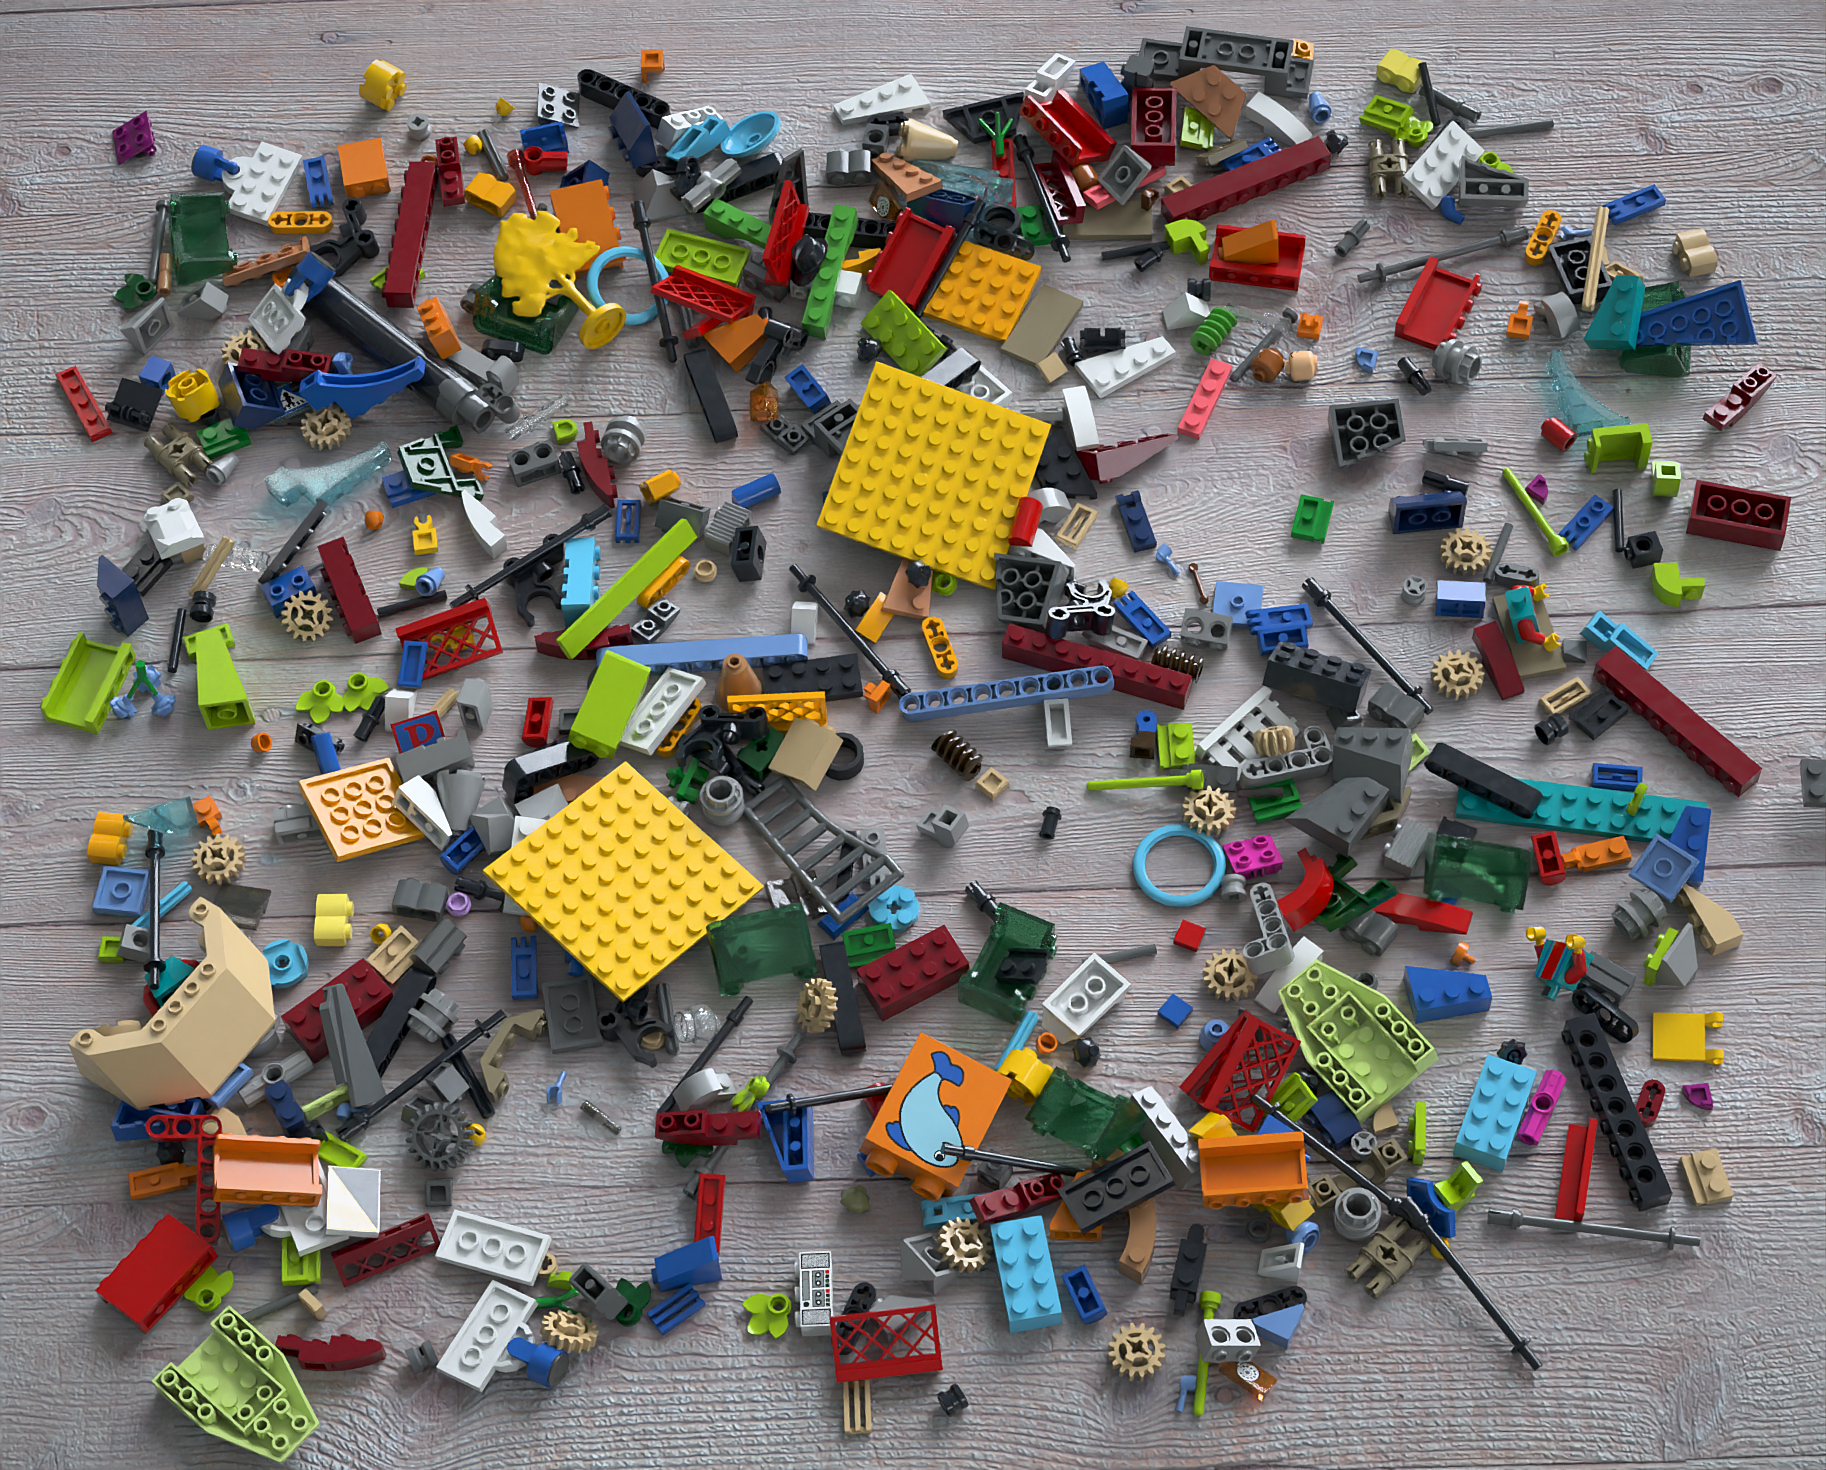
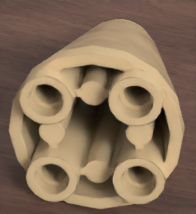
[896,118,958,162]

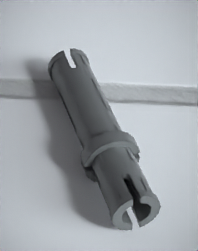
[1419,86,1482,124]

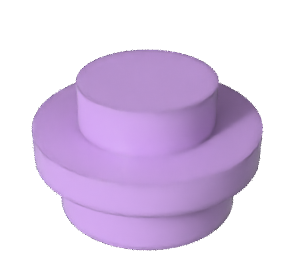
[446,893,471,917]

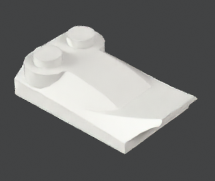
[955,366,1013,408]
[144,498,206,559]
[1042,953,1131,1044]

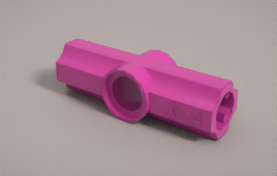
[1517,1069,1567,1146]

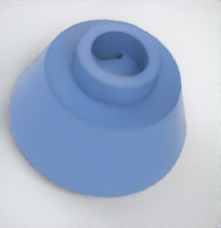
[1199,1020,1230,1051]
[1286,1220,1320,1254]

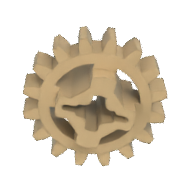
[222,330,272,364]
[301,404,352,450]
[1439,527,1492,576]
[281,590,333,642]
[1431,650,1484,700]
[1182,786,1236,836]
[191,834,246,885]
[1203,949,1258,1003]
[796,978,838,1034]
[936,1217,993,1273]
[540,1310,598,1353]
[1108,1323,1166,1381]

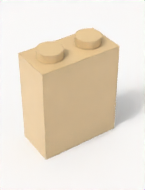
[768,718,843,791]

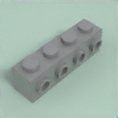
[1123,1086,1201,1191]

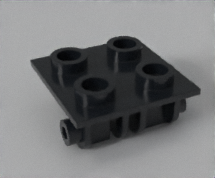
[105,378,164,432]

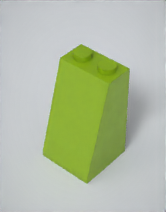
[195,629,256,730]
[568,650,651,760]

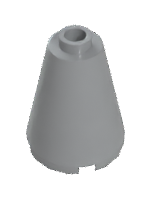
[436,769,486,839]

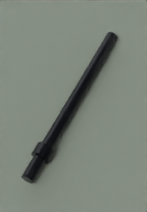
[914,199,985,318]
[656,996,754,1113]
[941,1144,1085,1177]

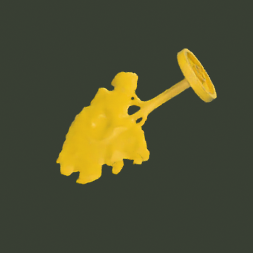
[493,211,626,349]

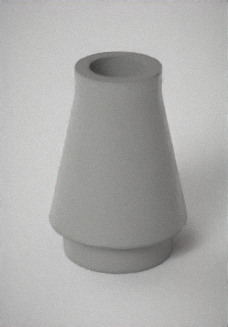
[206,453,239,485]

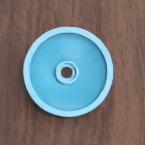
[721,111,781,158]

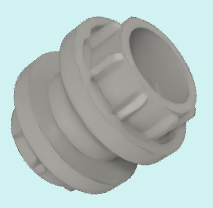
[1432,339,1482,385]
[601,415,646,464]
[700,776,745,825]
[1612,888,1666,939]
[407,989,459,1043]
[1333,1188,1381,1241]

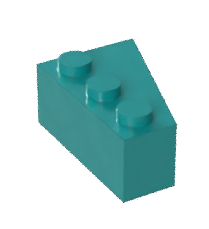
[1583,275,1645,351]

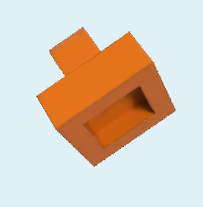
[1297,312,1323,340]
[863,680,891,714]

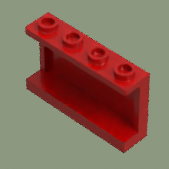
[1018,89,1117,167]
[865,207,956,312]
[1209,224,1306,291]
[1394,256,1482,350]
[95,1213,218,1335]

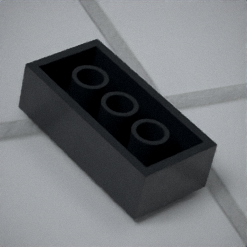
[1262,642,1372,713]

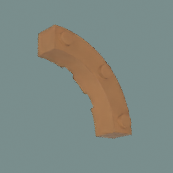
[1091,1140,1156,1285]

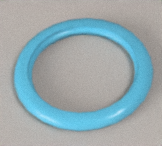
[586,246,669,325]
[1132,824,1226,907]

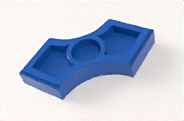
[1406,1177,1456,1238]

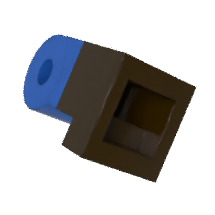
[1130,710,1157,760]

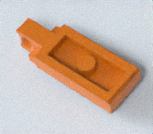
[1561,836,1632,872]
[128,1162,203,1200]

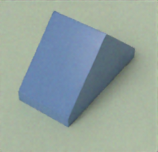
[1252,1303,1304,1349]

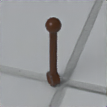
[1189,563,1209,604]

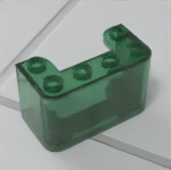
[958,902,1058,1025]

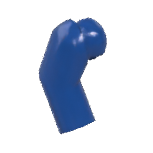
[1440,195,1465,225]

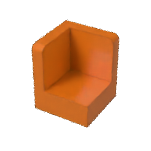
[641,50,665,83]

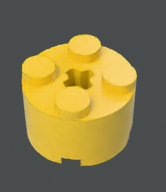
[359,59,407,111]
[165,369,220,422]
[996,1048,1056,1106]

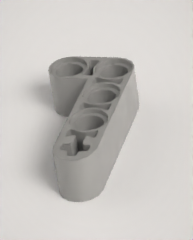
[436,341,519,395]
[1239,726,1333,791]
[1242,883,1295,975]

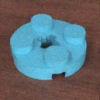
[869,885,919,934]
[262,939,309,989]

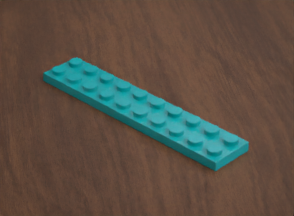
[1455,778,1707,843]

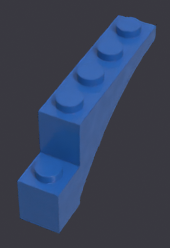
[299,356,425,419]

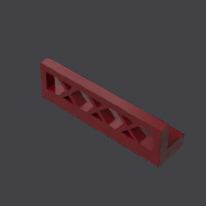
[1034,150,1086,225]
[330,1213,440,1287]

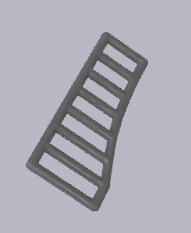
[743,776,905,924]

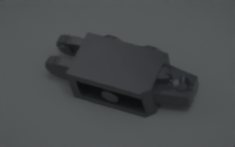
[1170,1223,1207,1317]

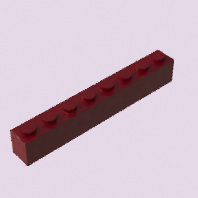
[1161,136,1331,224]
[382,162,439,308]
[1002,624,1192,710]
[1593,646,1762,798]

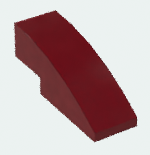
[1472,621,1525,701]

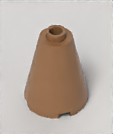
[715,654,763,713]

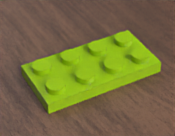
[655,228,751,288]
[860,290,947,377]

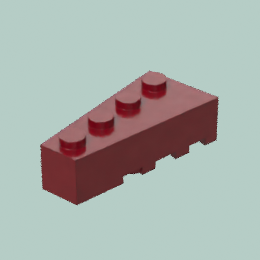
[317,536,382,644]

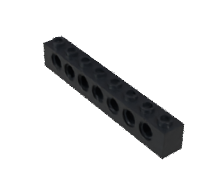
[1561,1012,1673,1212]

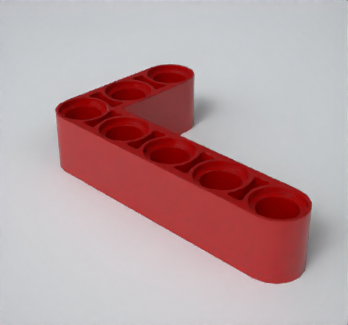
[146,1115,223,1244]

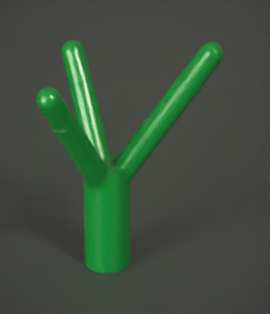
[978,112,1013,157]
[535,1288,592,1323]

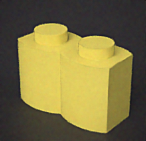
[1376,49,1428,93]
[314,894,354,946]

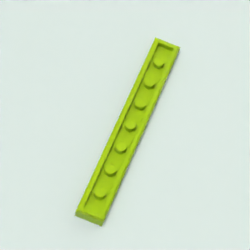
[556,519,697,659]

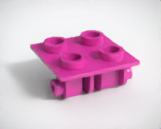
[1223,834,1284,880]

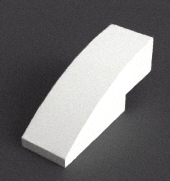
[1024,53,1075,103]
[1246,92,1313,146]
[1062,386,1100,451]
[461,490,508,559]
[1043,684,1072,747]
[1255,936,1324,1016]

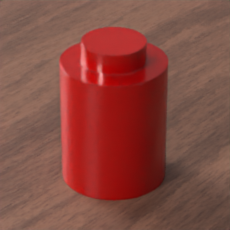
[1541,417,1578,452]

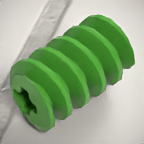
[1190,307,1237,356]

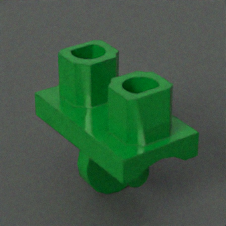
[666,757,709,805]

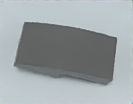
[760,411,810,454]
[631,597,680,644]

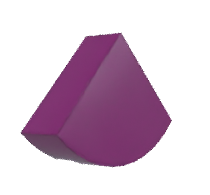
[1525,473,1548,505]
[1682,1083,1713,1110]

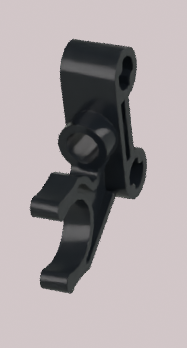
[310,197,380,278]
[745,318,809,388]
[503,534,565,627]
[1045,580,1115,639]
[675,705,771,769]
[597,984,675,1068]

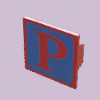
[390,710,446,754]

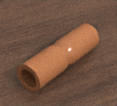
[157,253,173,296]

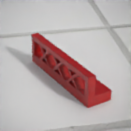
[1555,1118,1598,1222]

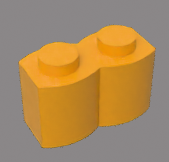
[464,172,517,218]
[639,470,681,505]
[87,812,133,866]

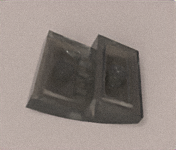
[764,870,828,929]
[213,883,272,931]

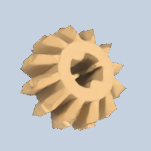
[1253,725,1295,757]

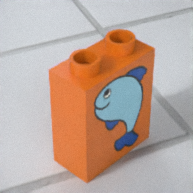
[859,1032,1012,1202]

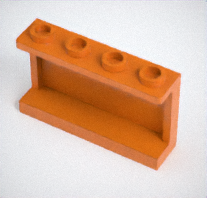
[550,179,627,280]
[1198,1131,1309,1209]
[213,1133,322,1207]

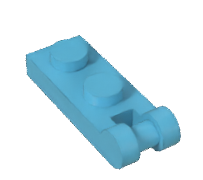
[920,1192,990,1230]

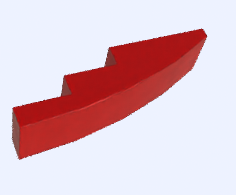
[1373,893,1473,935]

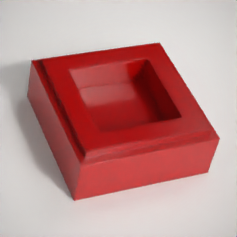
[1173,920,1206,952]

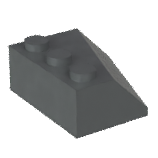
[1328,398,1406,469]
[994,553,1068,634]
[1333,727,1414,804]
[1284,777,1389,858]

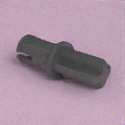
[1334,219,1370,257]

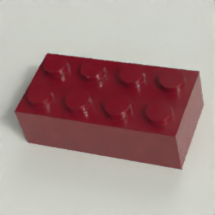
[1131,87,1177,166]
[1686,480,1791,551]
[857,924,970,1022]
[281,958,393,1064]

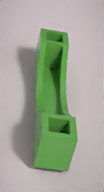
[703,198,771,249]
[802,204,858,339]

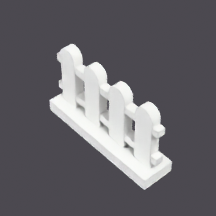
[1195,686,1299,784]

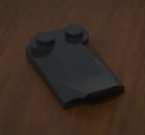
[1547,236,1612,304]

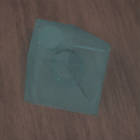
[123,796,198,836]

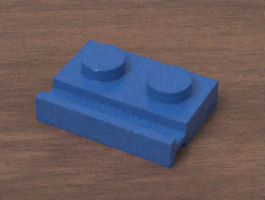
[381,470,436,508]

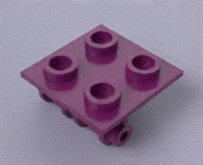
[112,111,157,165]

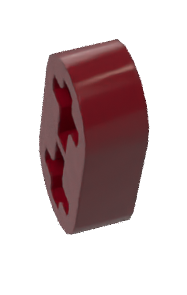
[1636,1079,1666,1128]

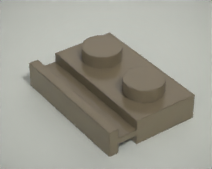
[1195,139,1248,168]

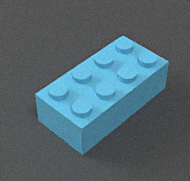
[1453,1054,1537,1172]
[990,1215,1062,1333]

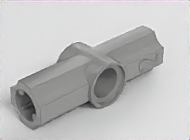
[681,158,742,213]
[237,1049,314,1108]

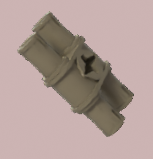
[1367,138,1410,200]
[144,422,214,488]
[1344,1216,1430,1299]

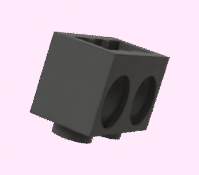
[506,439,561,487]

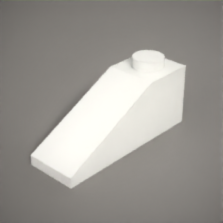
[392,775,452,851]

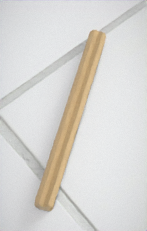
[1581,206,1609,312]

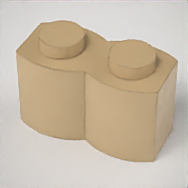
[1673,228,1718,277]

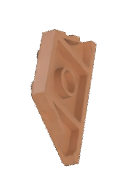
[1169,65,1247,140]

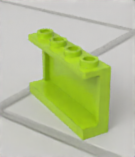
[40,632,136,735]

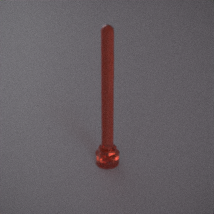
[507,149,538,220]

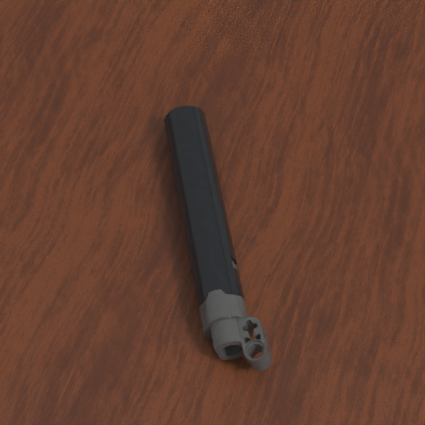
[285,263,520,434]

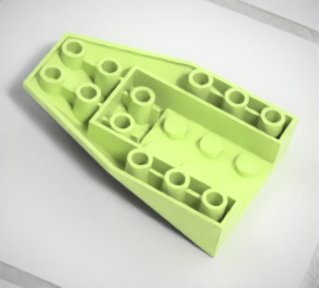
[1278,959,1439,1125]
[152,1305,320,1464]

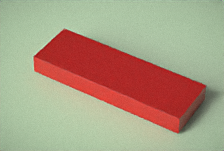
[694,1173,726,1254]

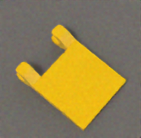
[1653,1012,1724,1065]

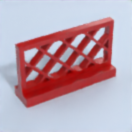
[762,180,810,287]
[650,265,756,324]
[395,597,503,681]
[1179,1009,1290,1123]
[1197,1011,1302,1133]
[829,1304,943,1383]

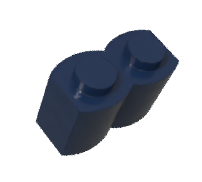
[265,1080,307,1137]
[1305,1090,1362,1152]

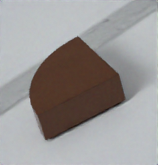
[1141,187,1159,211]

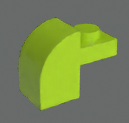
[1164,219,1210,266]
[1651,461,1681,497]
[1650,562,1705,607]
[1433,1161,1483,1212]

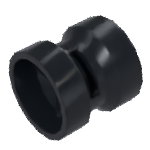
[1187,278,1211,301]
[189,590,217,623]
[1534,713,1569,745]

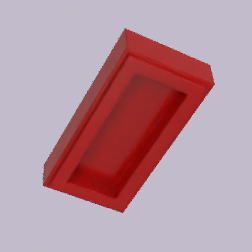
[682,316,723,340]

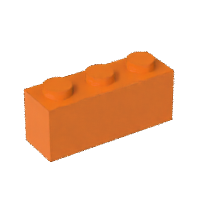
[417,297,462,360]

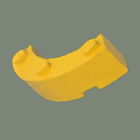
[1188,1112,1315,1231]

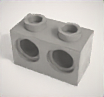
[1180,608,1233,651]
[1195,1319,1261,1363]

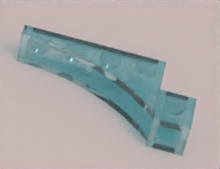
[912,159,1013,207]
[1546,349,1631,437]
[264,441,392,509]

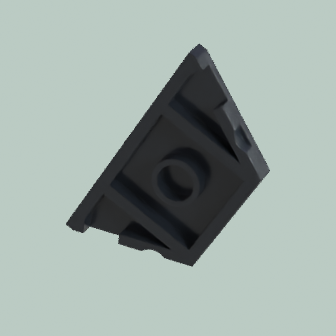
[943,92,1024,144]
[1034,426,1097,500]

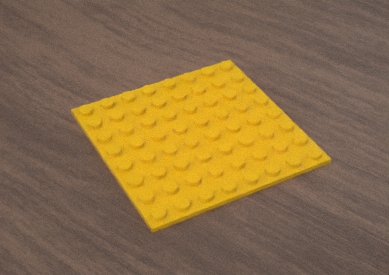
[816,361,1051,591]
[483,761,764,1002]

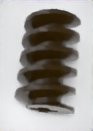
[1151,645,1204,683]
[931,730,983,781]

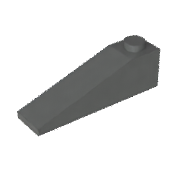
[769,148,809,226]

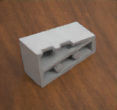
[1458,155,1529,208]
[395,728,475,784]

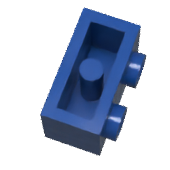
[260,565,317,618]

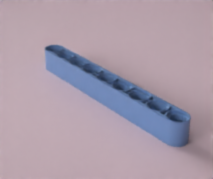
[596,634,808,676]
[899,666,1114,722]

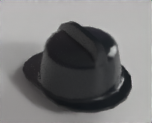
[791,234,828,286]

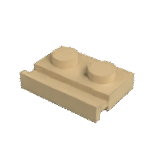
[366,926,419,986]
[1679,1149,1733,1207]

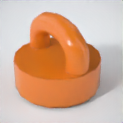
[1450,941,1476,967]

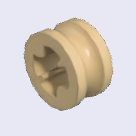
[538,1253,558,1279]

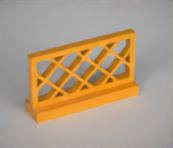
[727,691,827,735]

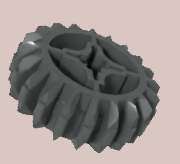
[406,1102,476,1171]

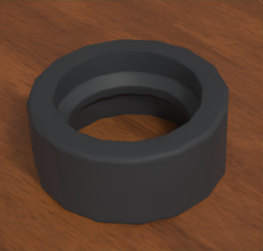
[979,203,1021,246]
[825,732,864,781]

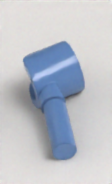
[1559,225,1592,241]
[1156,544,1180,576]
[546,1071,567,1104]
[336,1103,368,1122]
[1176,1375,1196,1413]

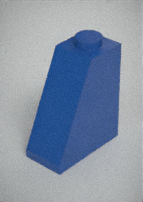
[651,1236,722,1292]

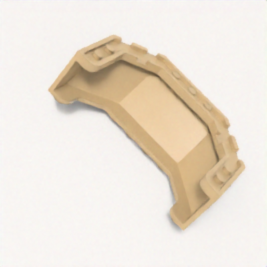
[68,897,276,1111]

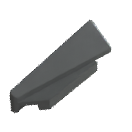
[319,983,386,1108]

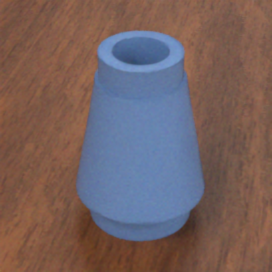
[1308,92,1331,123]
[415,567,445,596]

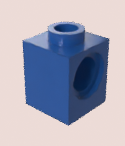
[139,355,176,396]

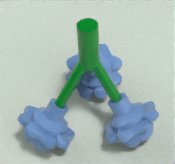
[109,660,176,719]

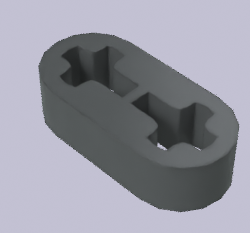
[1495,563,1540,588]

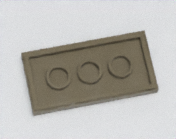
[1063,199,1153,240]
[1001,284,1083,369]
[1492,595,1566,680]

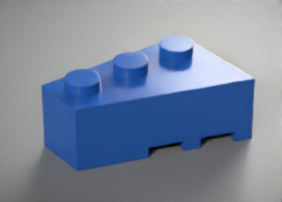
[1079,61,1130,130]
[1669,805,1711,887]
[1403,966,1492,1024]
[757,1097,815,1183]
[110,1098,206,1141]

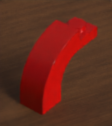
[1276,848,1334,932]

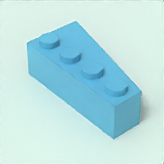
[561,537,601,628]

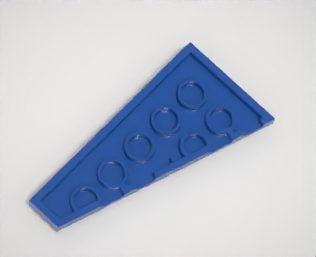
[1636,280,1758,347]

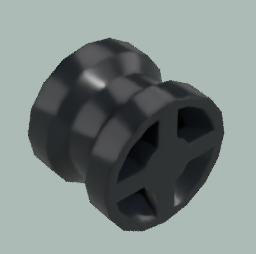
[936,1383,969,1417]

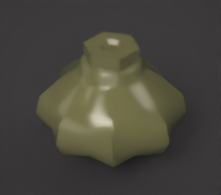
[840,1185,870,1215]

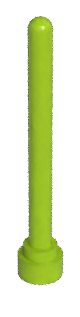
[1502,468,1570,557]
[1086,770,1204,791]
[1193,1291,1221,1417]

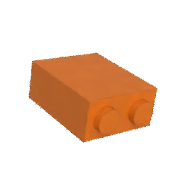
[338,138,391,199]

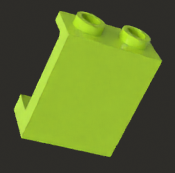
[1584,423,1653,474]

